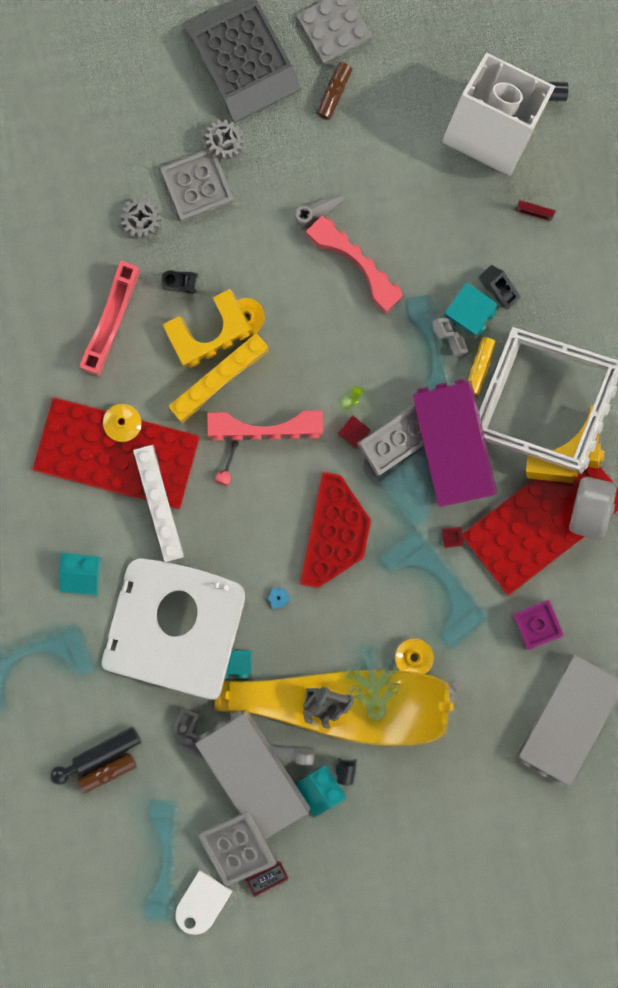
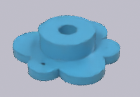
[268,587,290,609]

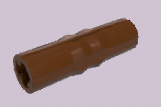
[316,62,353,120]
[77,753,137,794]

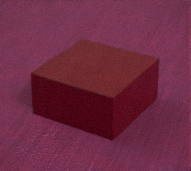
[337,415,371,450]

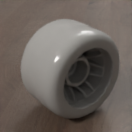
[569,477,616,539]

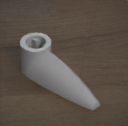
[296,195,345,227]

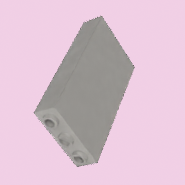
[516,655,618,787]
[195,710,310,840]

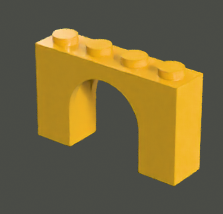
[163,289,253,368]

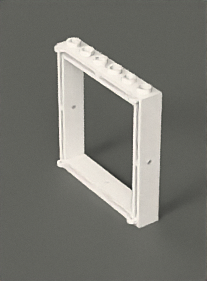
[479,327,618,474]

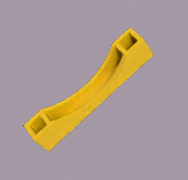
[168,333,269,423]

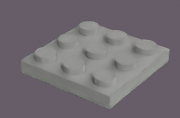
[296,0,373,65]
[160,149,234,222]
[198,811,277,886]

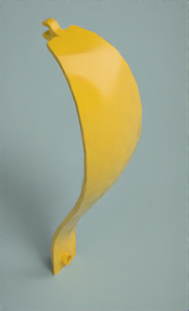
[214,670,454,746]

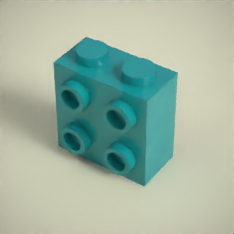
[443,282,497,338]

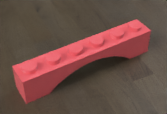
[306,216,403,315]
[79,261,140,377]
[207,410,323,441]

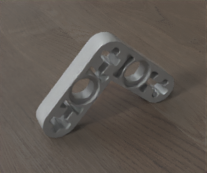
[269,744,314,765]

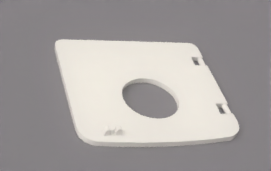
[101,558,245,700]

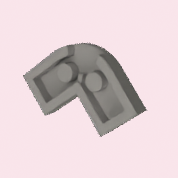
[432,318,468,356]

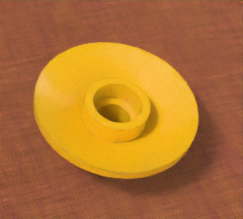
[238,298,265,335]
[103,404,142,442]
[395,638,434,674]

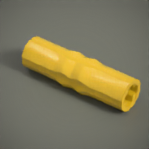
[467,337,497,396]

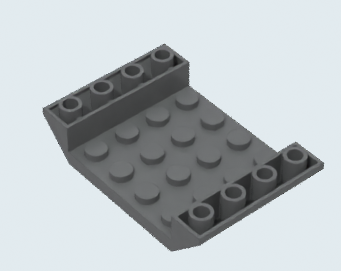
[183,0,301,123]

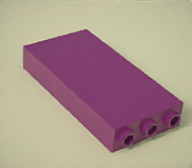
[412,378,498,507]

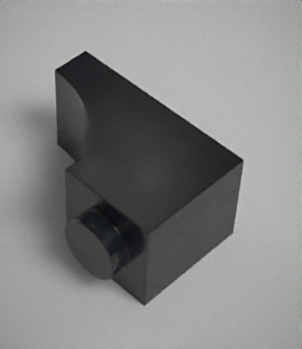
[478,264,521,310]

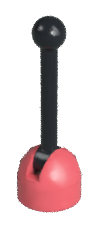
[214,441,239,486]

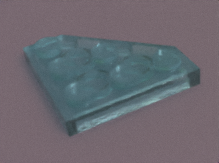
[379,448,433,529]

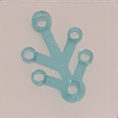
[347,644,399,720]

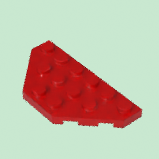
[300,472,371,588]

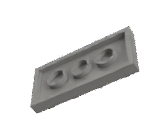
[358,405,424,475]

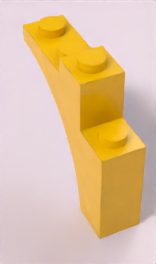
[526,406,605,483]

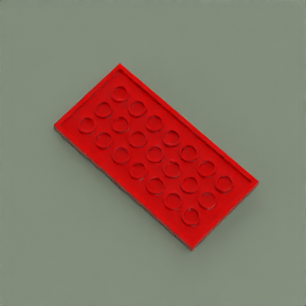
[32,397,200,510]
[462,465,618,596]

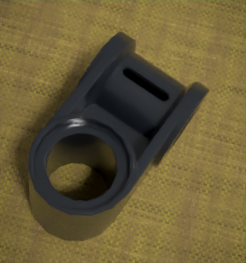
[161,270,199,294]
[336,757,357,786]

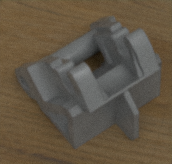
[303,687,354,729]

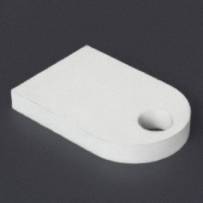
[176,870,233,935]

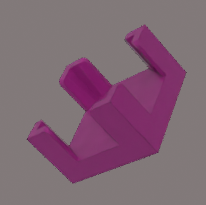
[511,600,564,650]

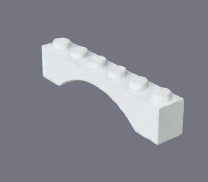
[133,445,184,562]

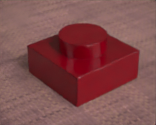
[441,527,464,548]

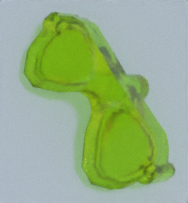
[342,386,364,410]

